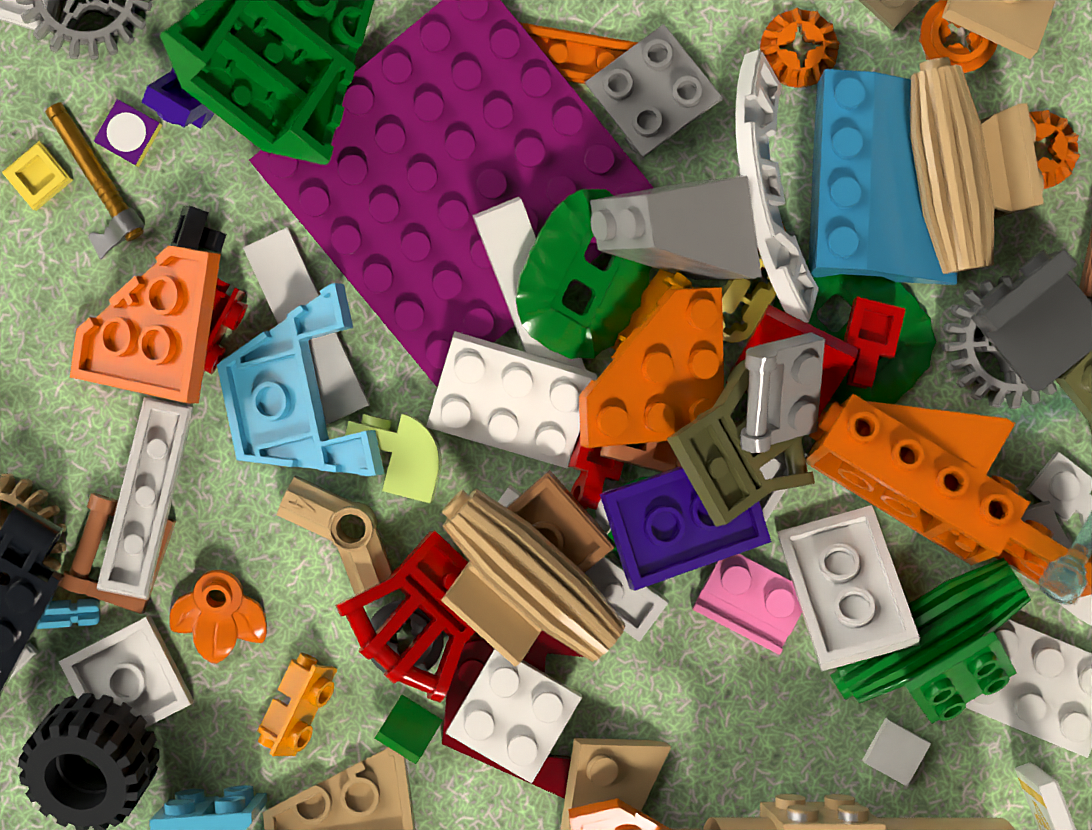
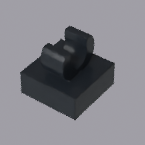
[170,206,227,253]

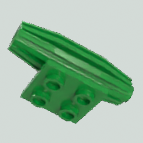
[830,558,1031,724]

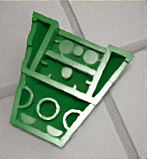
[160,0,374,165]

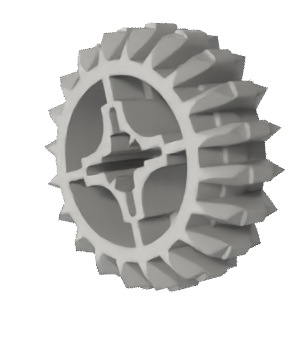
[16,0,152,60]
[942,275,1057,409]

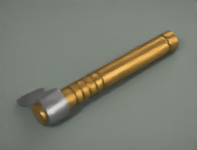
[45,102,145,259]

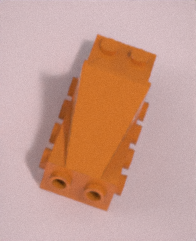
[805,394,1092,601]

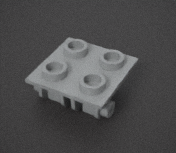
[585,24,723,158]

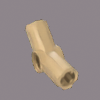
[276,475,393,595]

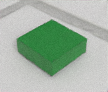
[374,695,443,764]

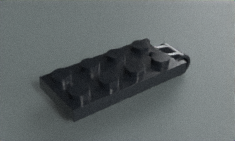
[0,503,65,696]

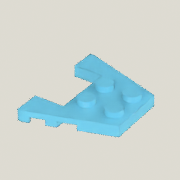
[217,283,384,477]

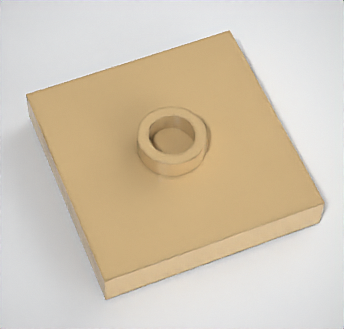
[942,0,1056,59]

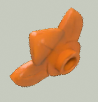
[169,570,267,664]

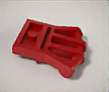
[335,530,476,703]

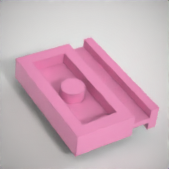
[692,554,802,655]

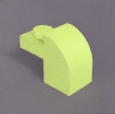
[345,414,442,503]

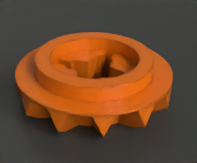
[918,0,998,74]
[760,7,840,88]
[1029,110,1081,189]

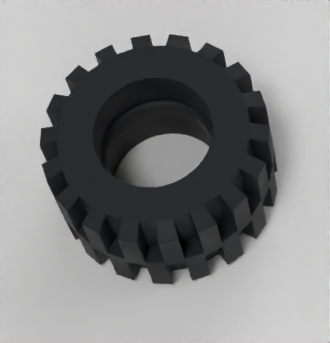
[18,693,160,830]

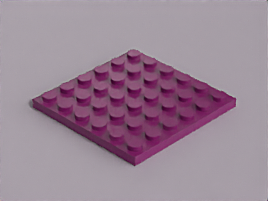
[249,0,654,388]

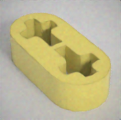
[722,252,776,343]

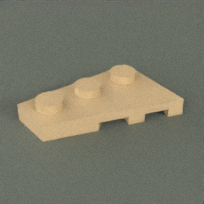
[560,738,671,830]
[263,747,416,830]

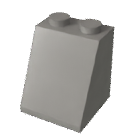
[590,176,762,280]

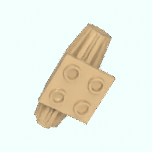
[910,57,1044,274]
[441,489,626,667]

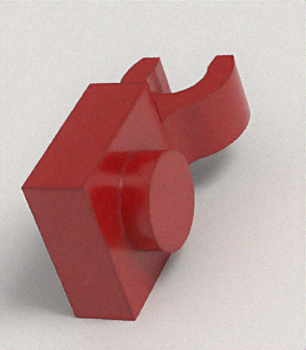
[844,297,906,389]
[568,432,629,510]

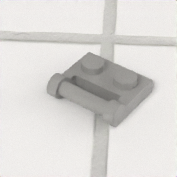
[740,332,825,453]

